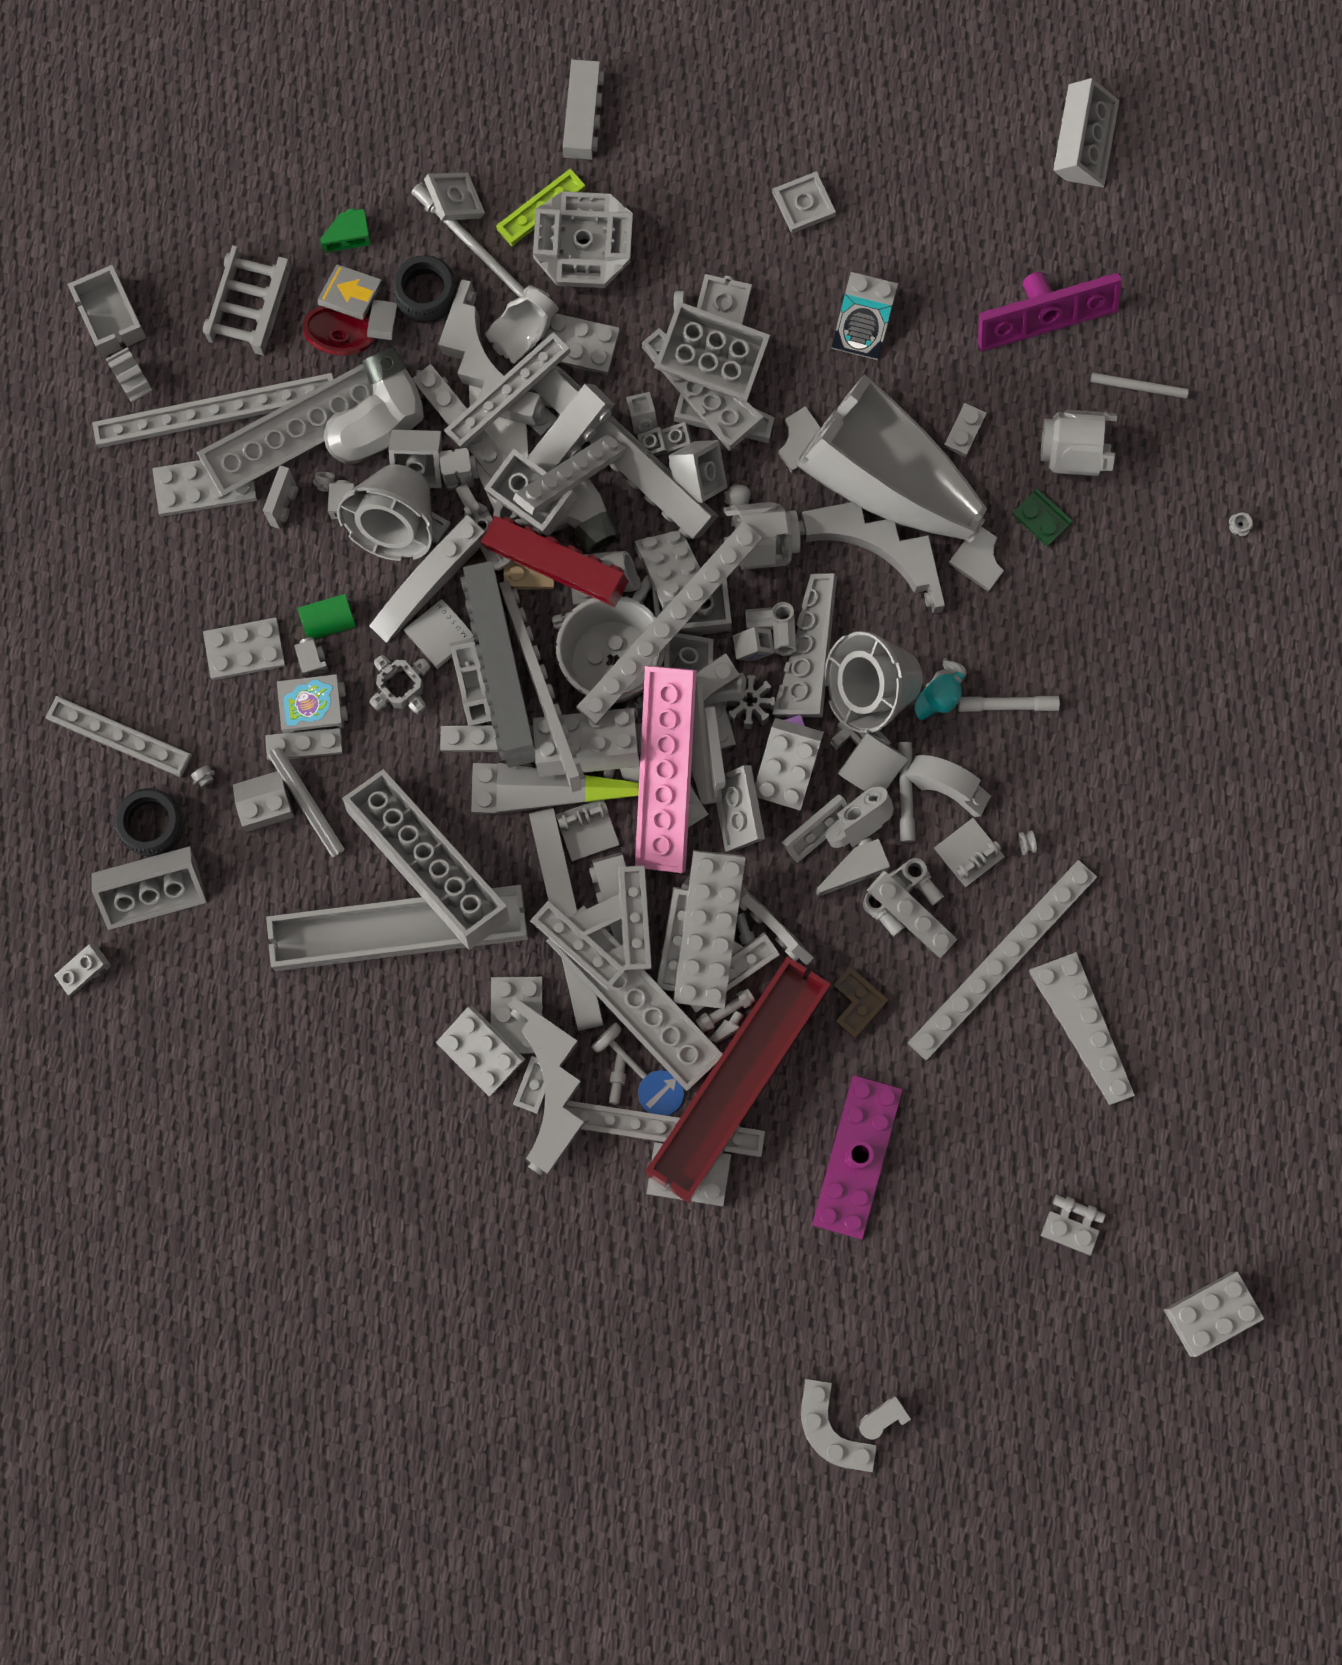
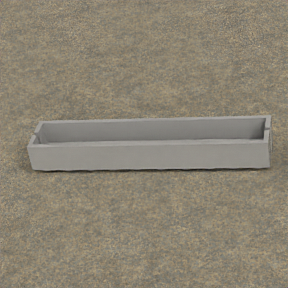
[266,885,528,971]

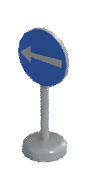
[591,1022,684,1116]

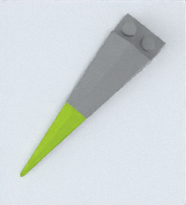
[471,763,639,814]

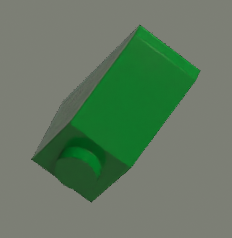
[320,208,371,253]

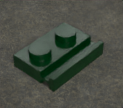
[1012,488,1073,548]

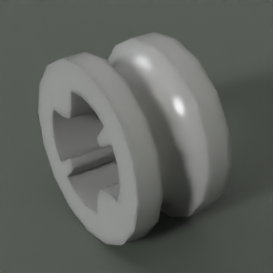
[1019,830,1037,855]

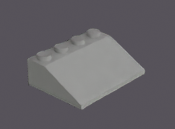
[654,301,770,402]

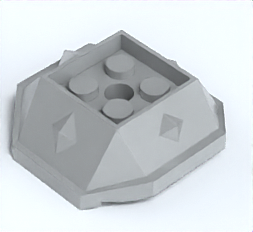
[533,192,633,288]

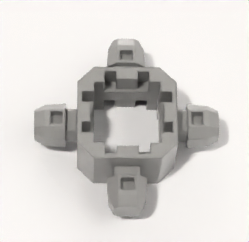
[370,655,431,714]

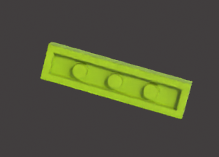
[496,169,586,247]

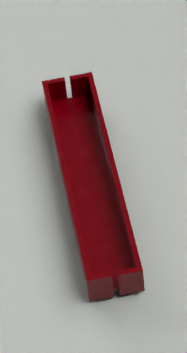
[646,956,831,1203]

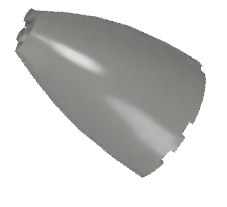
[796,374,987,542]

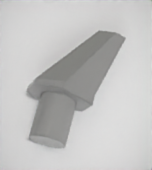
[709,1011,744,1044]

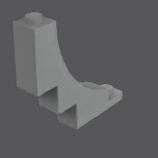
[438,280,545,426]
[799,502,945,614]
[508,997,584,1176]

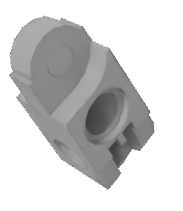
[825,787,894,848]

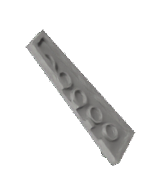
[642,328,764,451]
[773,573,837,718]
[1029,952,1135,1105]

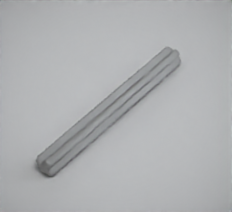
[268,747,344,857]

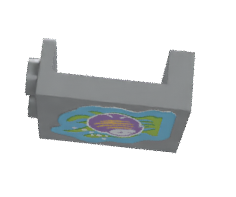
[277,674,348,733]

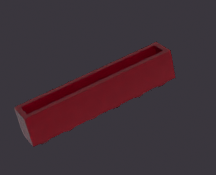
[481,516,629,607]

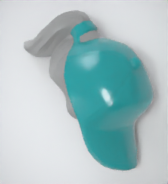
[914,658,967,720]

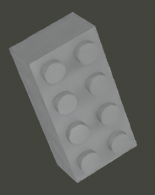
[533,708,640,777]

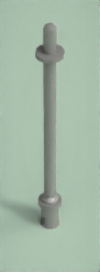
[411,183,525,297]

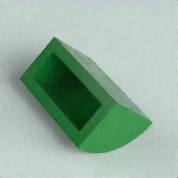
[297,594,356,640]

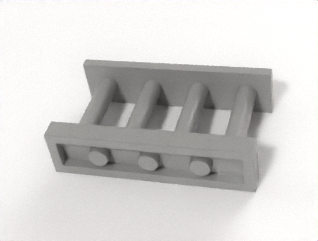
[203,245,291,356]

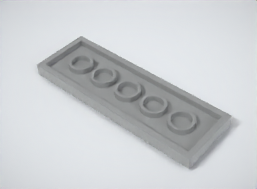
[673,850,745,1009]

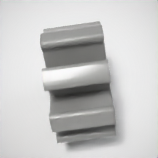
[106,348,153,403]
[724,675,775,729]

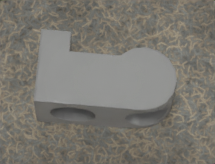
[859,1396,911,1439]

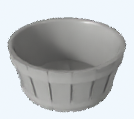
[556,596,665,703]

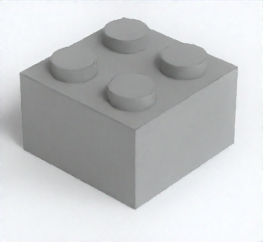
[389,430,443,488]

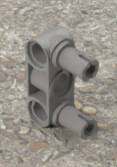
[863,858,944,937]

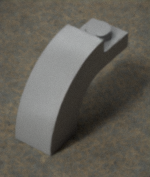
[449,638,491,726]
[905,755,991,817]

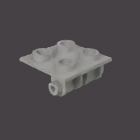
[556,800,619,861]
[934,818,1005,887]

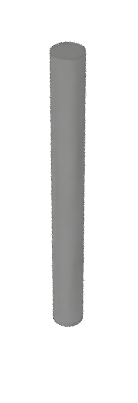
[1090,373,1189,399]

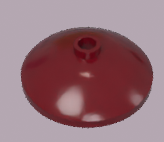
[303,306,375,356]

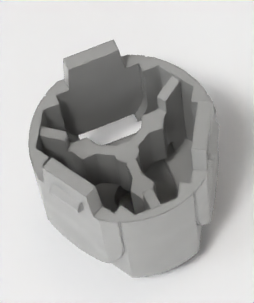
[1041,410,1117,476]
[724,502,800,570]

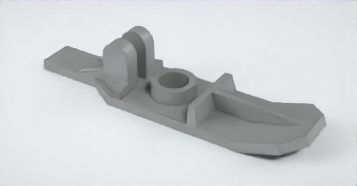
[455,483,511,570]

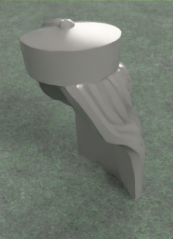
[485,286,559,364]

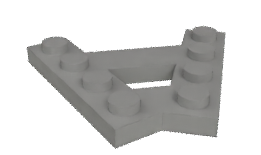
[530,866,651,990]
[656,887,780,1012]

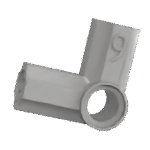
[745,602,796,656]

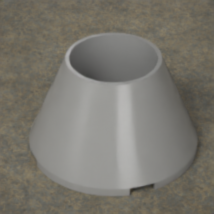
[337,464,433,561]
[824,631,922,733]

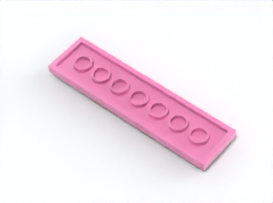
[635,666,697,873]

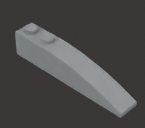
[370,515,485,643]

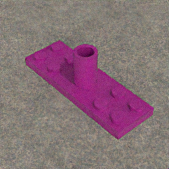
[978,272,1122,352]
[812,1075,902,1240]

